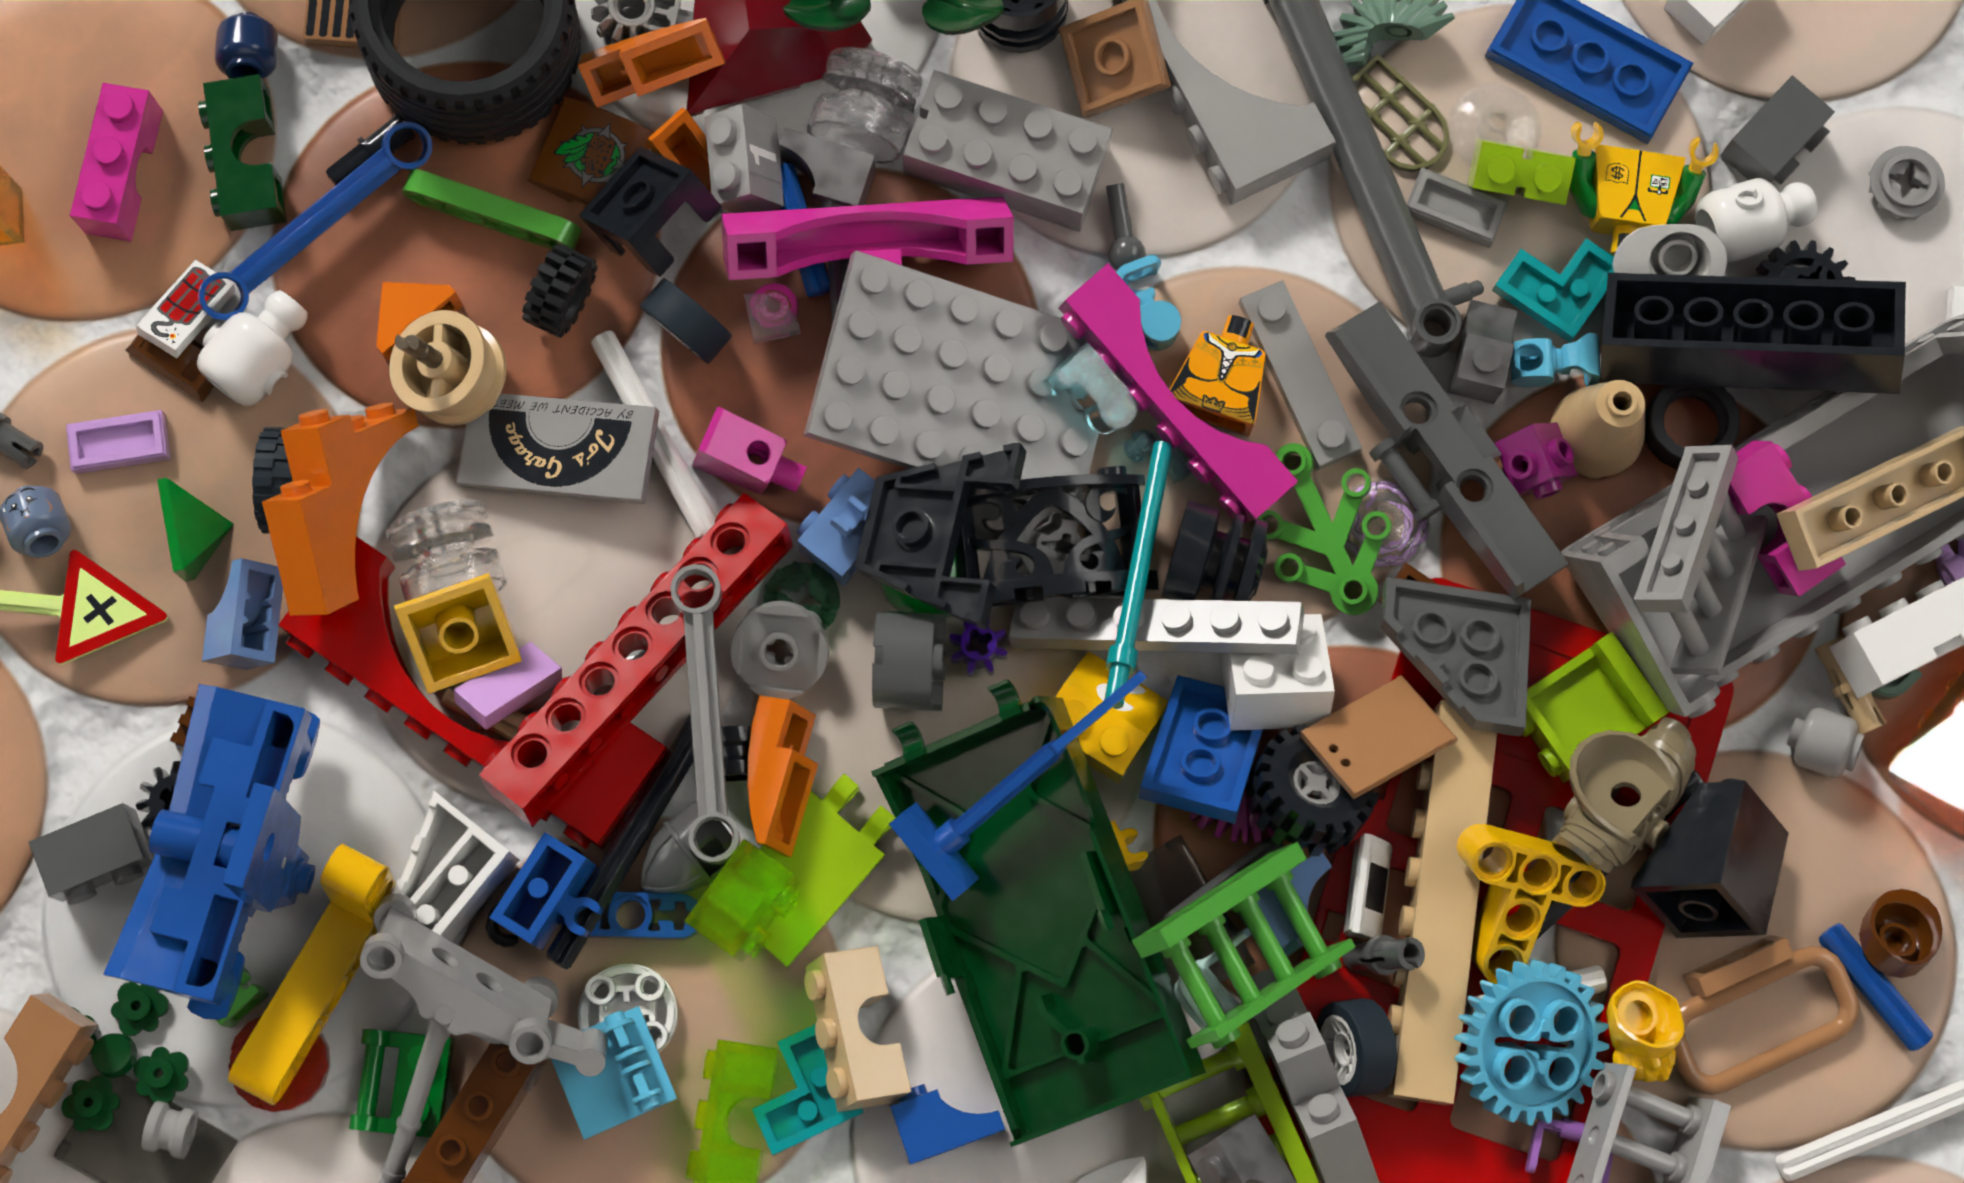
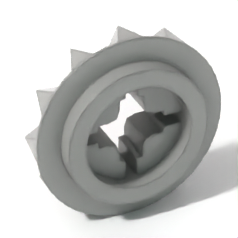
[1868,146,1945,220]

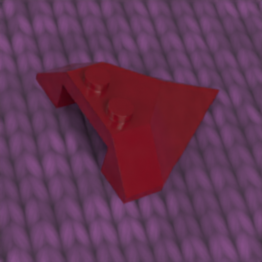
[686,0,872,117]

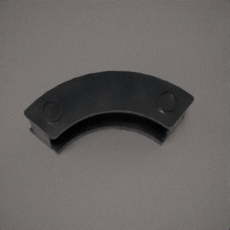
[956,466,1159,608]

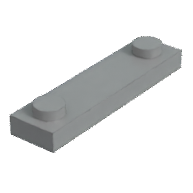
[1238,280,1362,471]

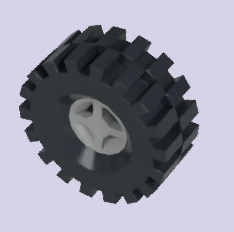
[1246,724,1379,856]

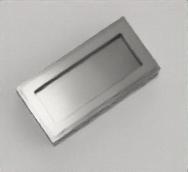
[1407,168,1509,248]

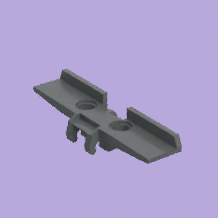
[1325,301,1569,600]

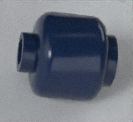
[215,12,278,79]

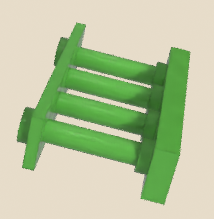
[1132,841,1355,1049]

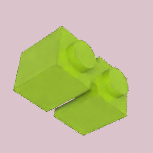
[1467,138,1576,205]

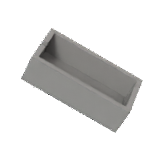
[903,70,1113,232]

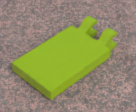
[714,773,896,968]

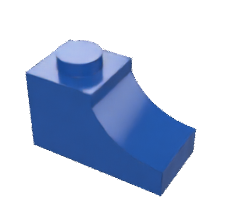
[890,1084,1005,1165]

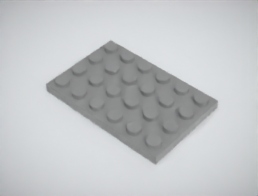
[803,250,1113,505]

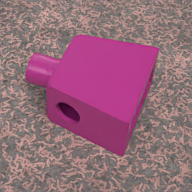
[692,406,807,495]

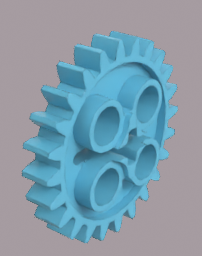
[1454,959,1609,1125]

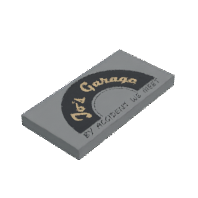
[456,393,660,504]

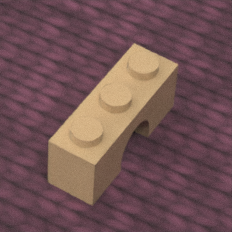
[804,946,911,1112]

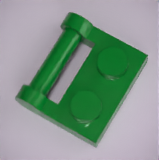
[349,1029,454,1138]

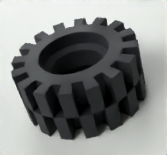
[522,244,597,338]

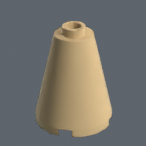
[1550,380,1645,479]

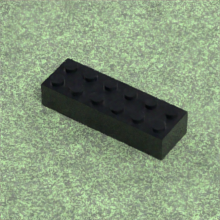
[1601,273,1906,394]

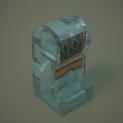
[1042,343,1137,435]

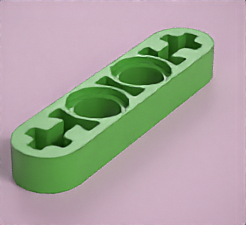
[402,169,582,250]

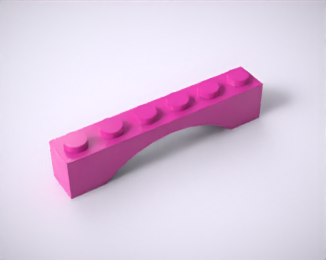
[721,196,1014,280]
[1058,263,1298,524]

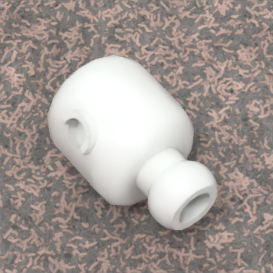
[1695,178,1818,263]
[197,290,308,406]

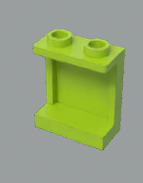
[1522,632,1669,783]

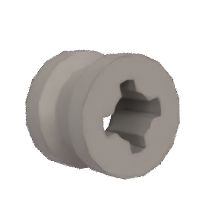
[141,1101,198,1159]

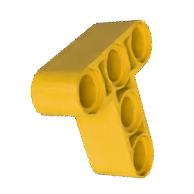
[1456,824,1606,984]

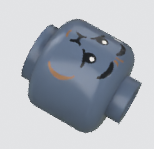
[0,485,71,558]

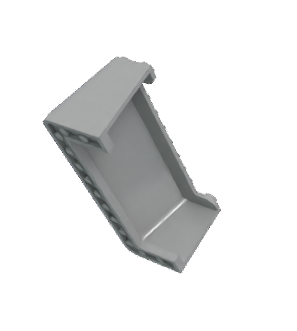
[1561,314,1964,718]

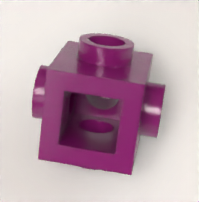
[1494,422,1578,500]

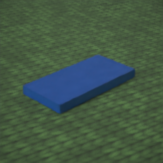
[1485,0,1694,144]

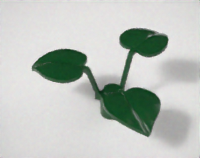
[783,0,1004,35]

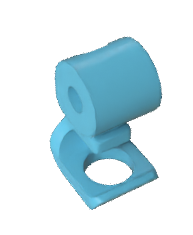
[1116,255,1181,351]
[1510,333,1601,387]

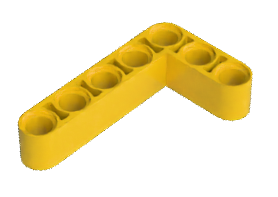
[228,843,396,1105]

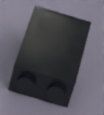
[1631,779,1789,938]

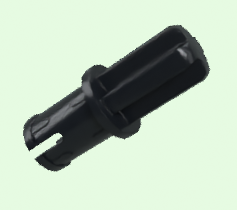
[326,114,415,185]

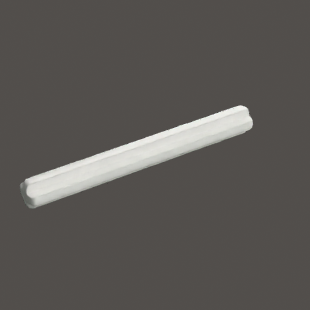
[591,330,715,538]
[1776,1079,1964,1181]

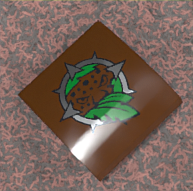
[527,96,654,205]

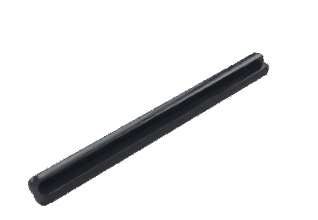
[547,714,694,969]

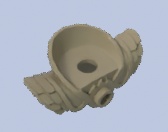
[1552,717,1696,873]

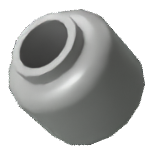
[1787,707,1865,778]

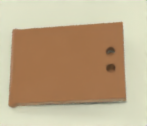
[1300,675,1458,799]

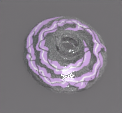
[1345,477,1431,570]

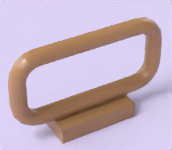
[1674,935,1860,1095]

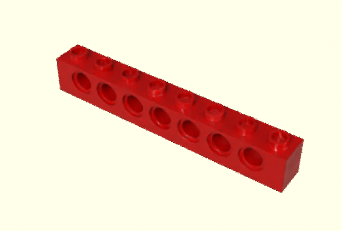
[479,493,793,828]

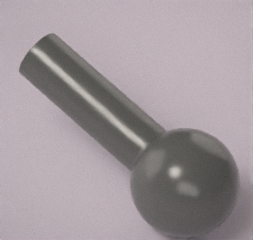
[1106,183,1146,270]

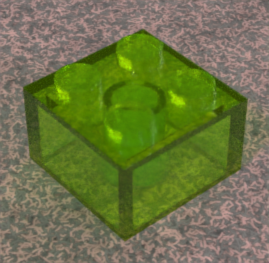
[684,839,801,963]

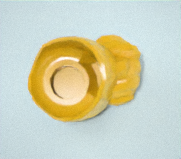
[1606,980,1684,1083]

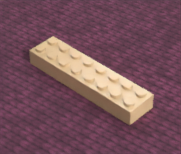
[1776,426,1964,571]

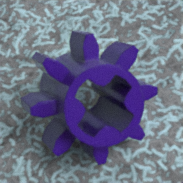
[949,620,1008,677]

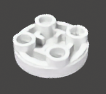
[578,964,678,1053]

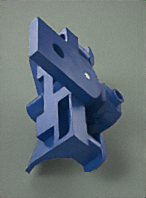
[103,684,320,1020]

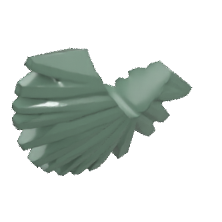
[1334,0,1455,67]

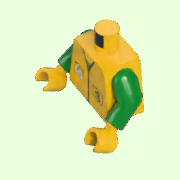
[1569,121,1719,256]

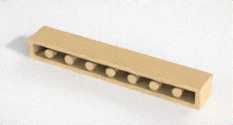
[1387,700,1497,1106]

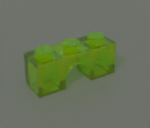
[686,1039,780,1183]

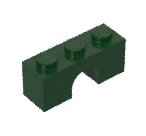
[198,74,287,231]

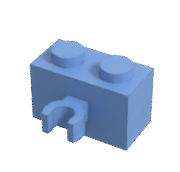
[797,467,875,586]

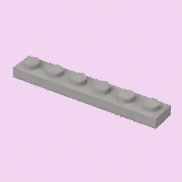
[1009,597,1305,655]

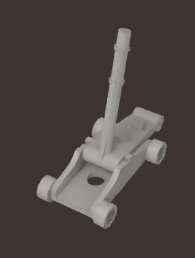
[360,894,608,1183]

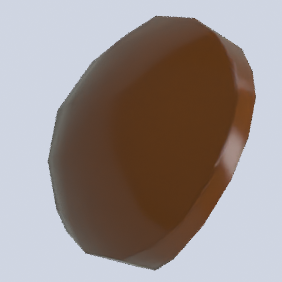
[1859,889,1943,978]

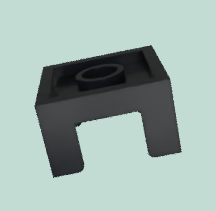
[579,146,722,277]

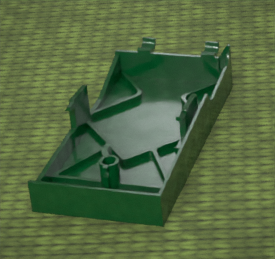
[871,679,1206,1147]

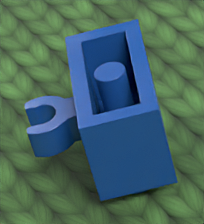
[489,832,604,950]

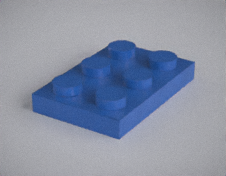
[1139,675,1264,824]

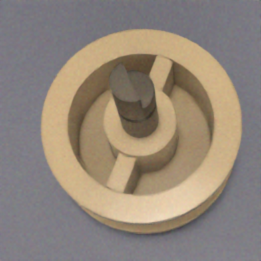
[389,310,507,426]

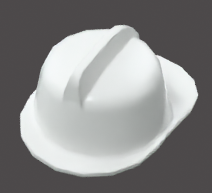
[1612,224,1728,276]

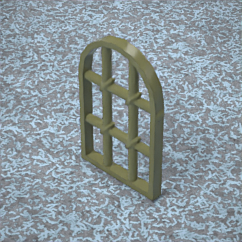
[1352,53,1449,172]

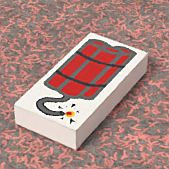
[136,260,235,358]

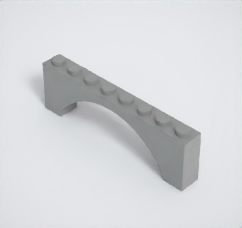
[1121,0,1336,205]

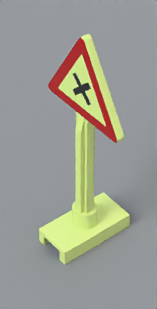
[0,550,168,665]

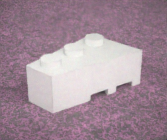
[1829,577,1964,698]
[376,791,520,942]

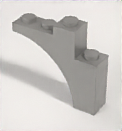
[1251,969,1379,1183]

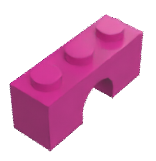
[69,83,163,242]
[1728,441,1846,597]

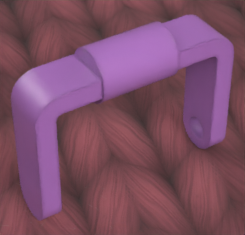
[1525,1118,1614,1183]

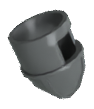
[641,800,746,893]

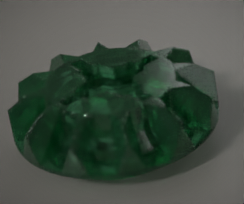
[763,561,840,630]

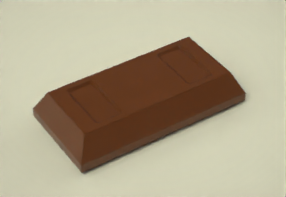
[125,334,215,403]

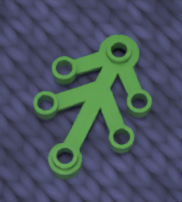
[1255,443,1393,615]

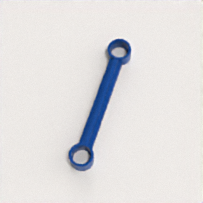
[198,121,432,320]

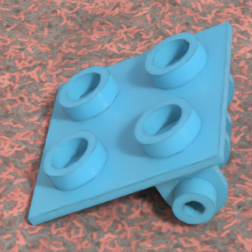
[551,1006,677,1140]

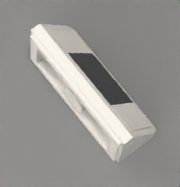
[1343,833,1392,940]

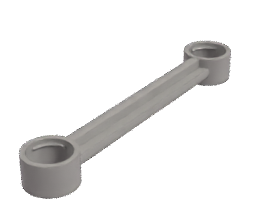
[671,564,740,864]

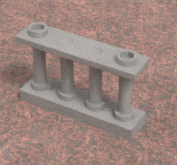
[1634,445,1769,675]
[1567,1062,1731,1183]

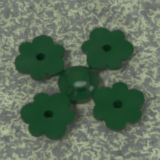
[61,982,189,1132]

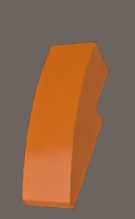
[577,18,725,108]
[747,695,818,857]

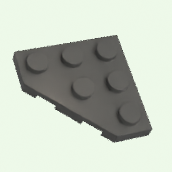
[1380,577,1531,737]

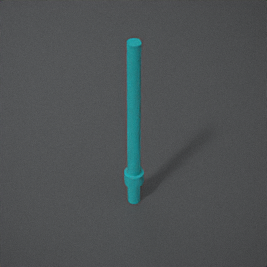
[1104,441,1172,709]

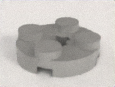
[730,601,829,699]

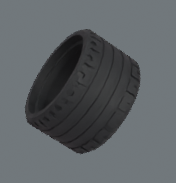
[349,0,581,145]

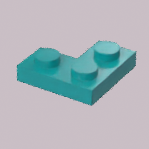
[1492,238,1614,343]
[752,1024,864,1156]

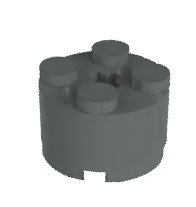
[872,611,946,711]

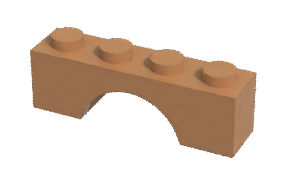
[0,993,98,1183]

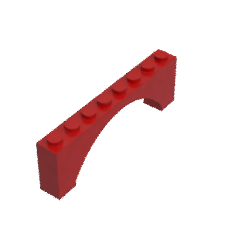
[278,536,668,850]

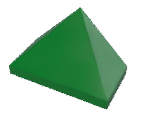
[157,477,234,582]

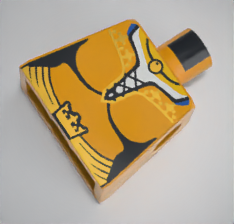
[1169,315,1266,437]

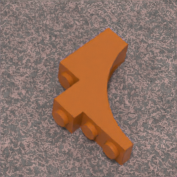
[262,403,419,616]

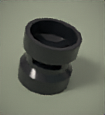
[721,726,752,782]

